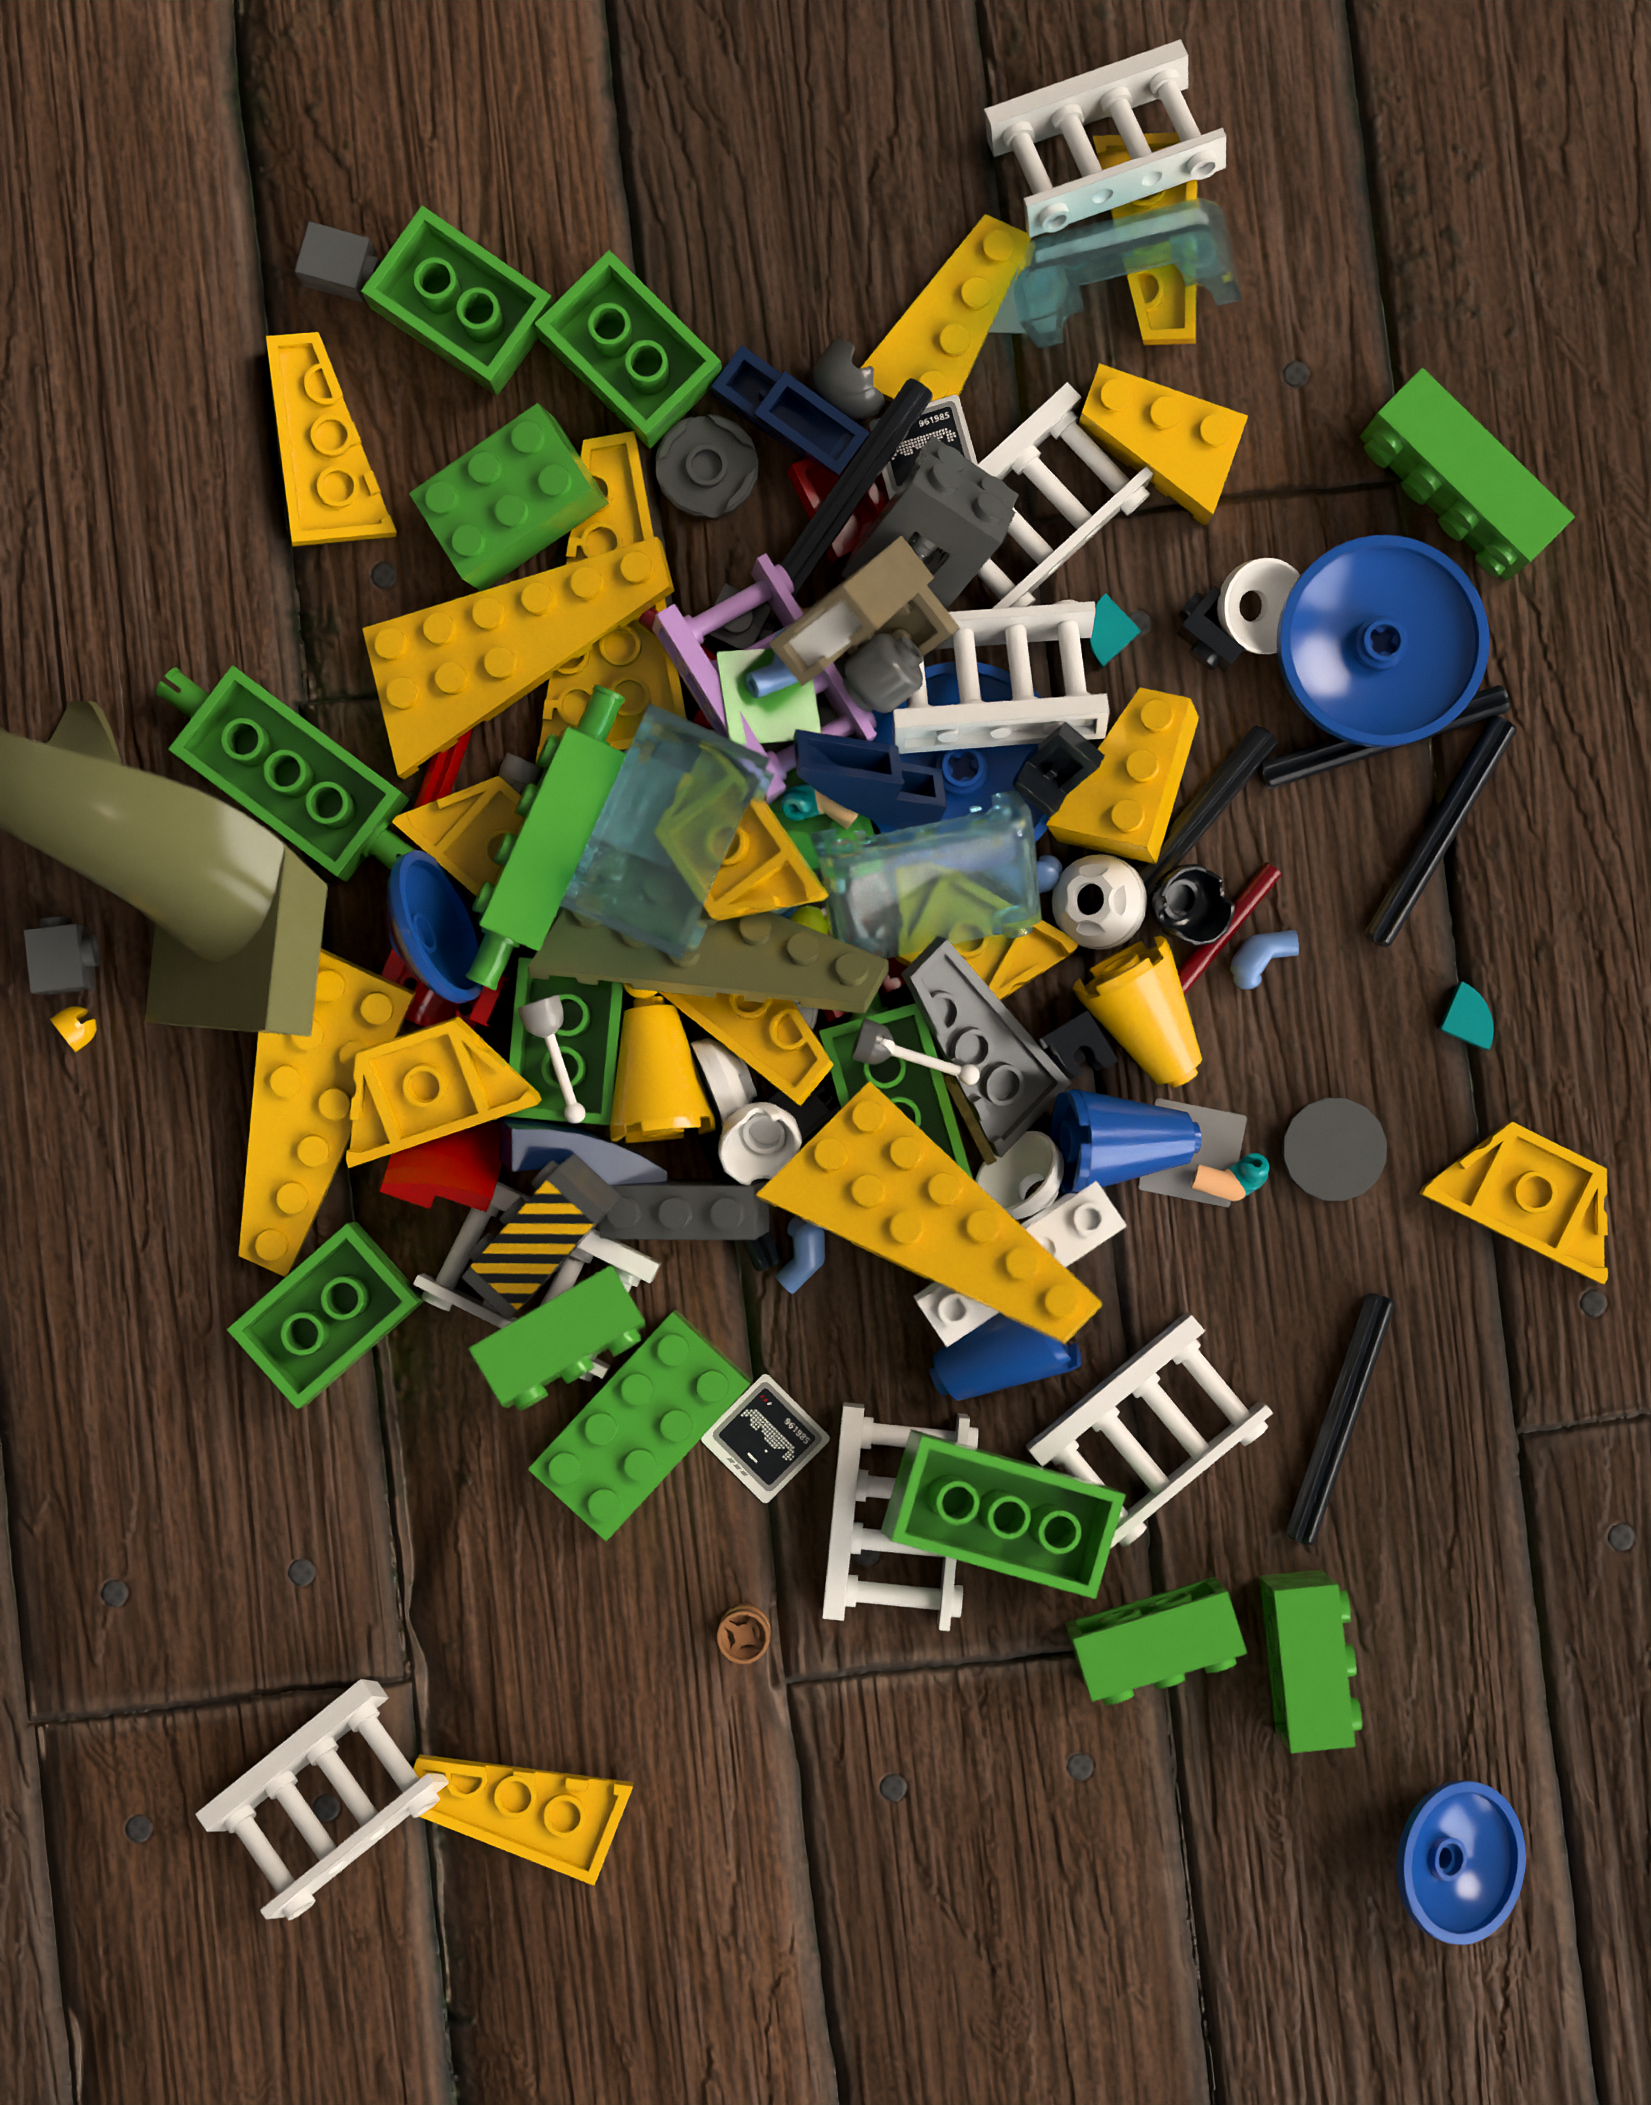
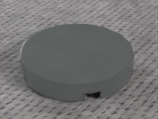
[656,414,758,520]
[1281,1098,1387,1201]

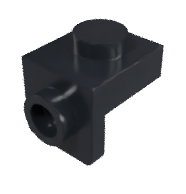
[1177,585,1245,673]
[1012,721,1105,817]

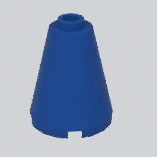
[1050,1089,1201,1194]
[929,1312,1082,1401]

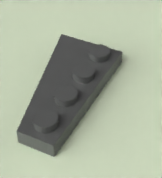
[901,936,1071,1158]

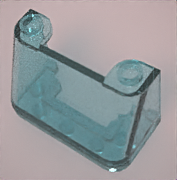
[1014,198,1242,348]
[560,704,774,959]
[809,790,1042,959]

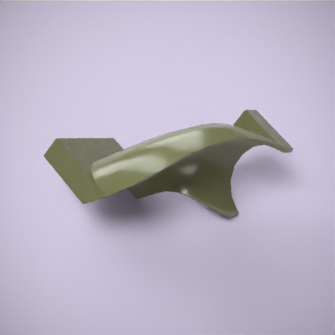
[0,701,327,1037]

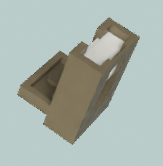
[769,535,960,686]

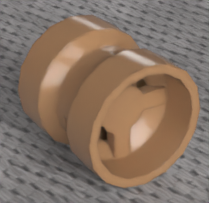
[717,1603,771,1664]

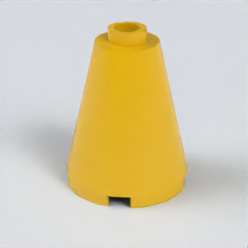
[1072,936,1202,1088]
[609,996,715,1143]

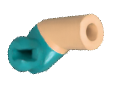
[781,783,859,830]
[1191,1153,1269,1201]

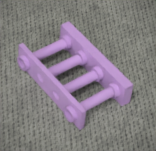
[652,553,877,805]

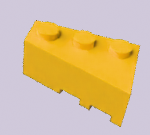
[1078,363,1248,527]
[1046,687,1199,864]

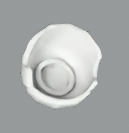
[718,1102,802,1185]

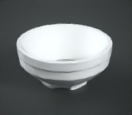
[1217,558,1300,654]
[1052,854,1147,950]
[690,1038,757,1128]
[976,1131,1064,1220]

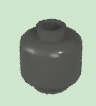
[843,633,924,713]

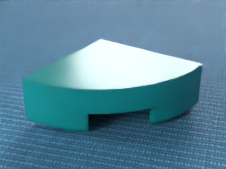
[1089,593,1141,669]
[1438,982,1494,1051]

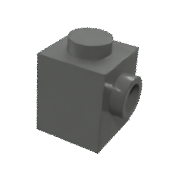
[295,221,381,303]
[704,583,778,651]
[23,916,100,996]

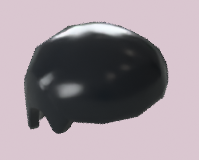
[1151,864,1235,946]

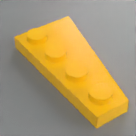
[1093,132,1197,345]
[860,214,1032,402]
[266,332,397,546]
[413,1754,634,1885]

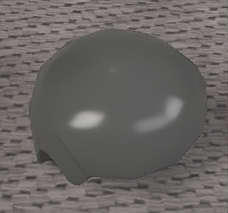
[812,338,886,421]

